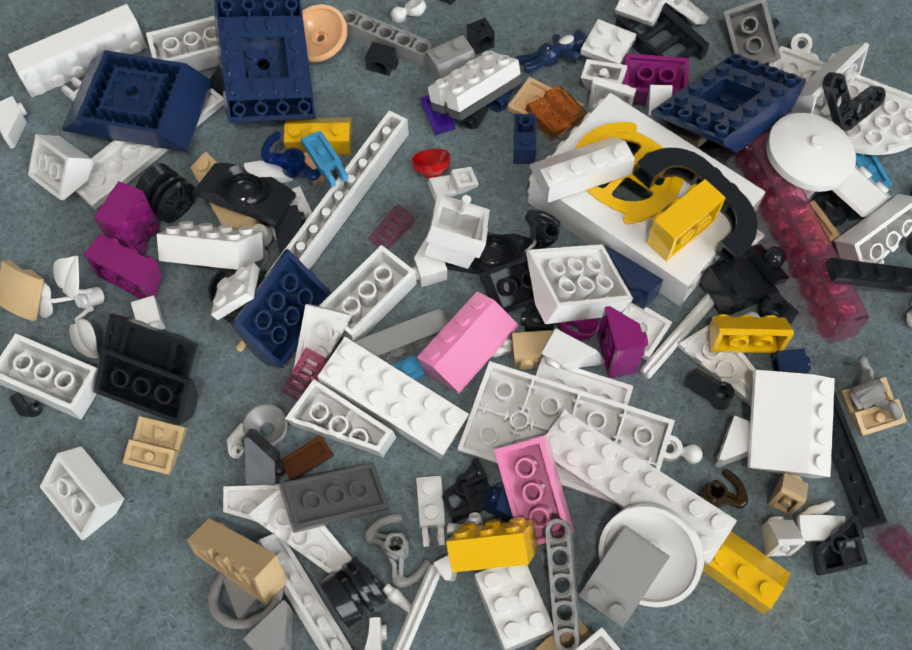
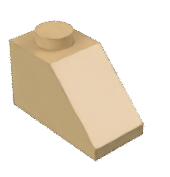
[511,330,554,370]
[768,473,808,516]

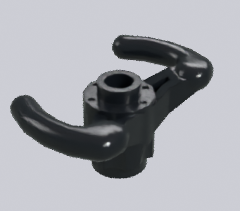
[520,209,561,257]

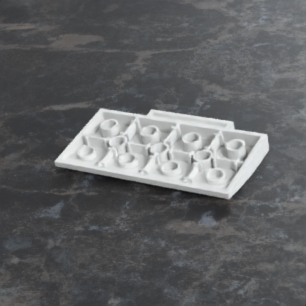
[457,357,675,503]

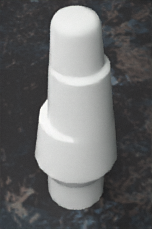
[800,500,835,515]
[382,583,412,613]

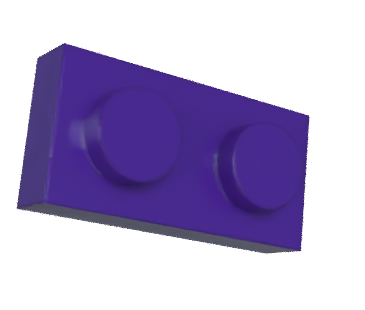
[420,95,455,136]

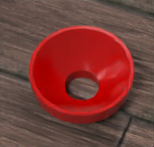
[411,149,451,178]

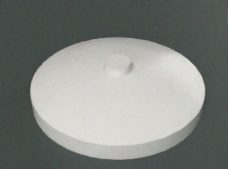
[766,113,856,192]
[599,503,704,607]

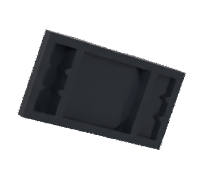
[192,163,296,227]
[445,232,536,275]
[99,314,198,378]

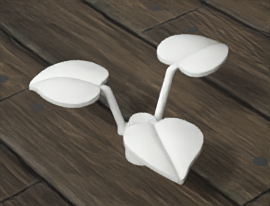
[38,256,104,358]

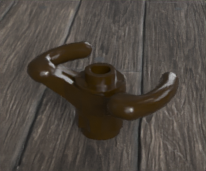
[699,469,748,509]

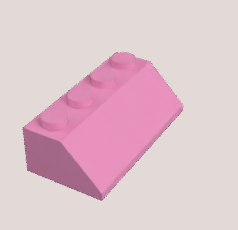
[417,291,518,394]
[494,434,575,545]

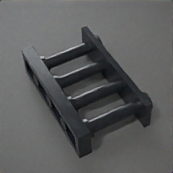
[615,4,710,60]

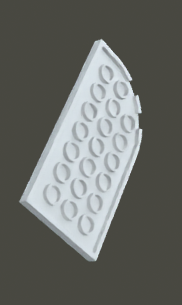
[768,46,912,155]

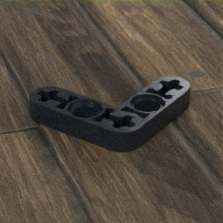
[822,72,886,131]

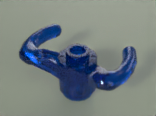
[261,131,321,181]

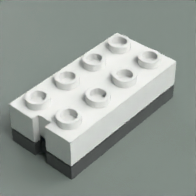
[428,51,522,120]

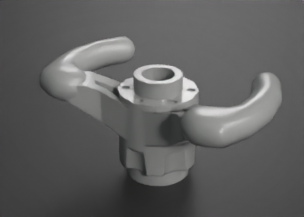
[848,355,903,419]
[364,513,432,589]

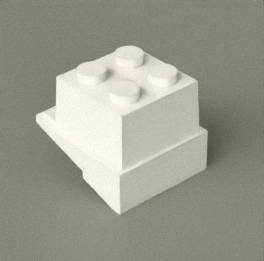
[424,193,490,269]

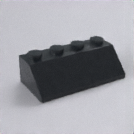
[93,347,198,425]

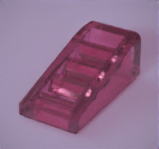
[368,204,414,250]
[282,348,327,401]
[876,524,912,579]

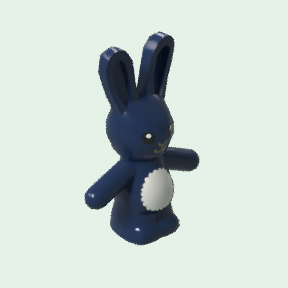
[515,29,587,73]

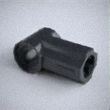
[685,368,735,410]

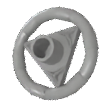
[208,573,284,629]

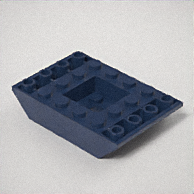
[214,0,316,123]
[62,50,212,152]
[651,53,806,153]

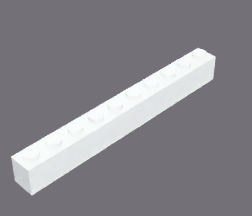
[265,111,409,277]

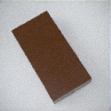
[280,435,334,480]

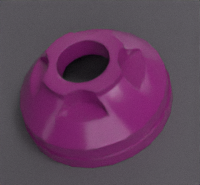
[558,318,599,340]

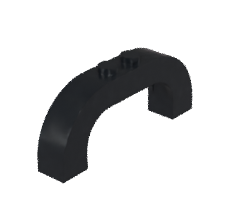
[633,147,758,268]

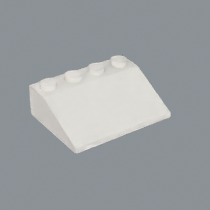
[526,244,633,324]
[748,370,835,478]

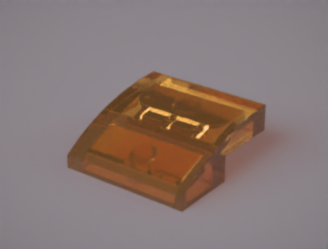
[525,85,587,138]

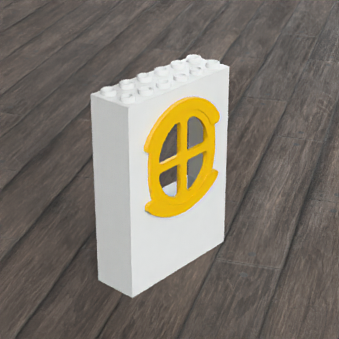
[528,93,765,306]

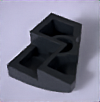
[442,457,491,523]
[813,515,868,576]

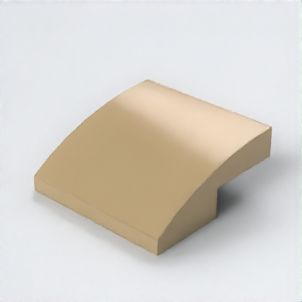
[0,260,44,321]
[839,377,907,436]
[123,416,188,475]

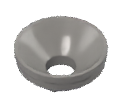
[243,404,288,446]

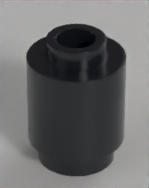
[461,104,488,129]

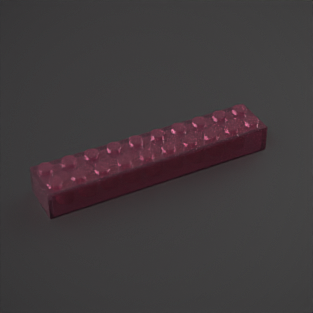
[736,127,870,344]

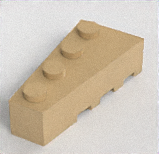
[190,151,262,229]
[187,518,287,605]

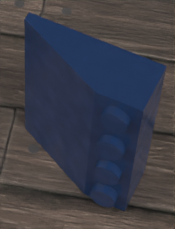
[231,249,332,368]

